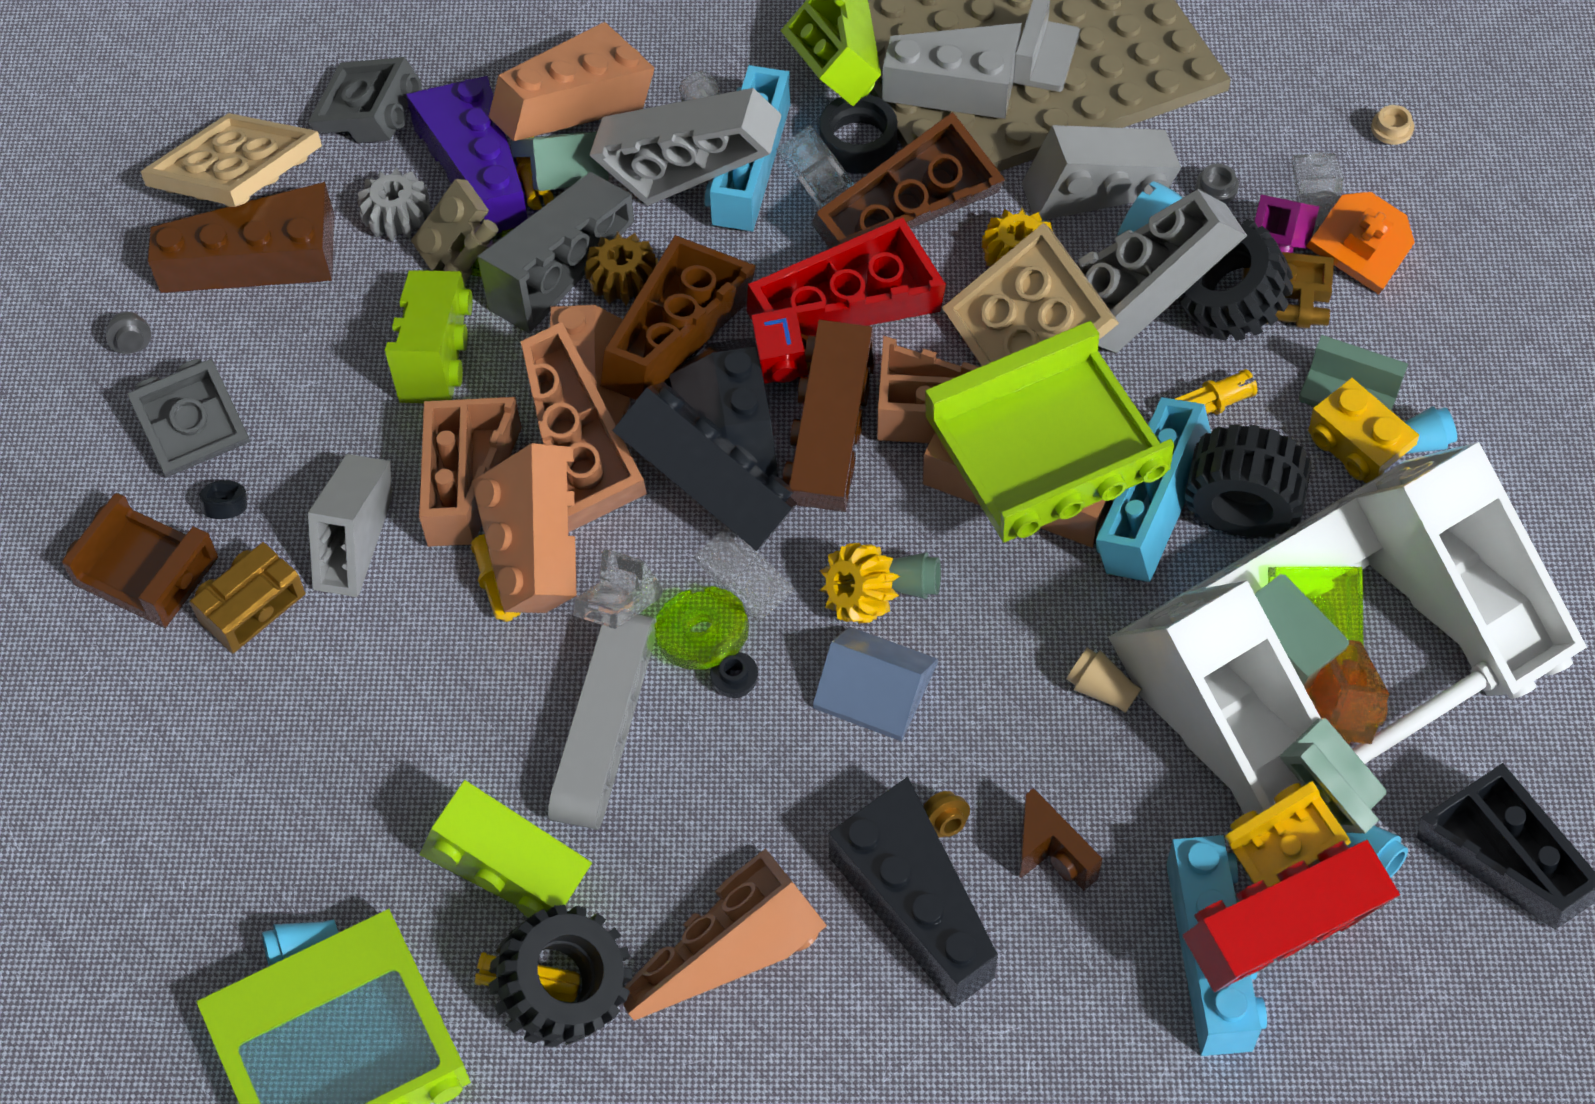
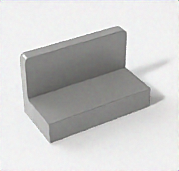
[1014,0,1080,92]

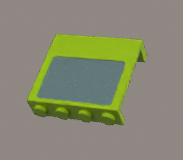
[196,909,471,1104]

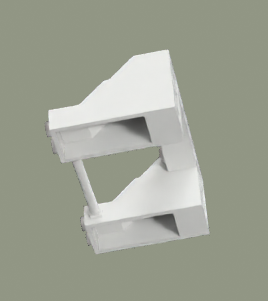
[1108,442,1587,814]

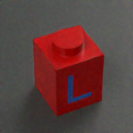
[751,307,808,383]

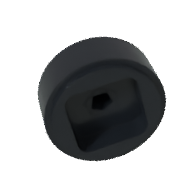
[199,480,248,519]

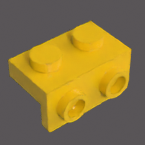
[1308,378,1419,484]
[1225,781,1350,887]

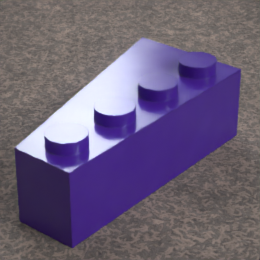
[406,76,528,234]

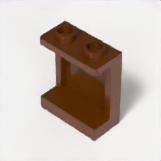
[62,492,219,629]

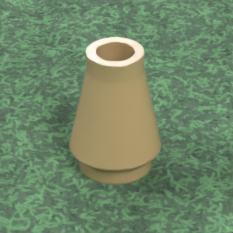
[1066,647,1141,713]

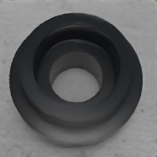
[710,651,758,698]

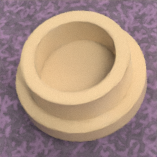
[1371,105,1414,145]

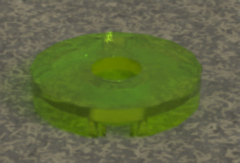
[654,586,750,670]

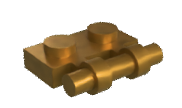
[1242,252,1334,328]

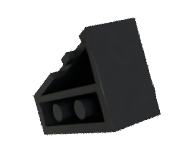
[1416,763,1595,930]

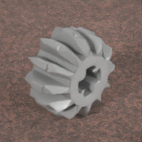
[357,167,431,241]

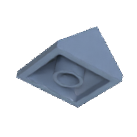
[813,627,938,741]

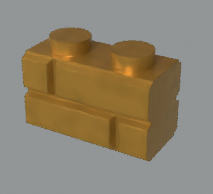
[189,542,306,654]

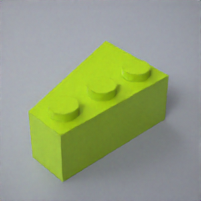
[780,0,881,107]
[419,780,592,918]

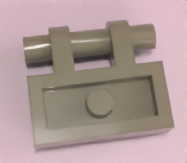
[411,179,498,283]

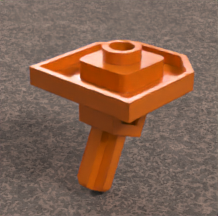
[1306,192,1415,295]

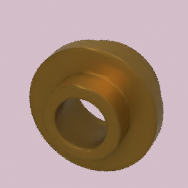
[923,791,970,838]

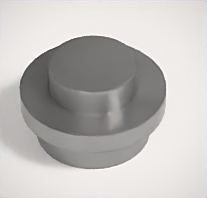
[1196,164,1239,203]
[106,312,151,354]

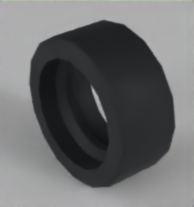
[819,94,898,174]

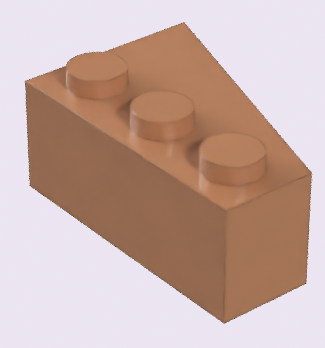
[471,443,577,613]

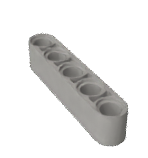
[548,609,657,830]

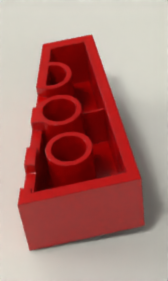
[746,217,946,336]
[1182,839,1400,992]

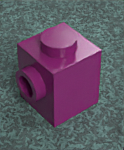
[1255,194,1320,253]

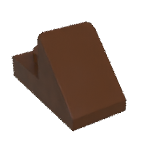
[1019,788,1103,891]

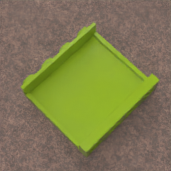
[925,320,1174,543]

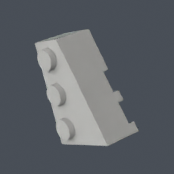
[882,23,1022,119]
[1021,125,1181,220]

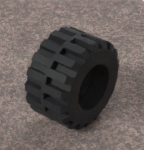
[1178,218,1293,341]
[1185,424,1312,538]
[489,905,632,1047]

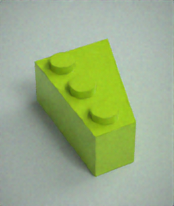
[385,270,473,403]

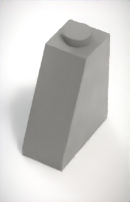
[308,454,392,597]

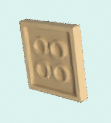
[140,113,322,207]
[942,223,1119,366]

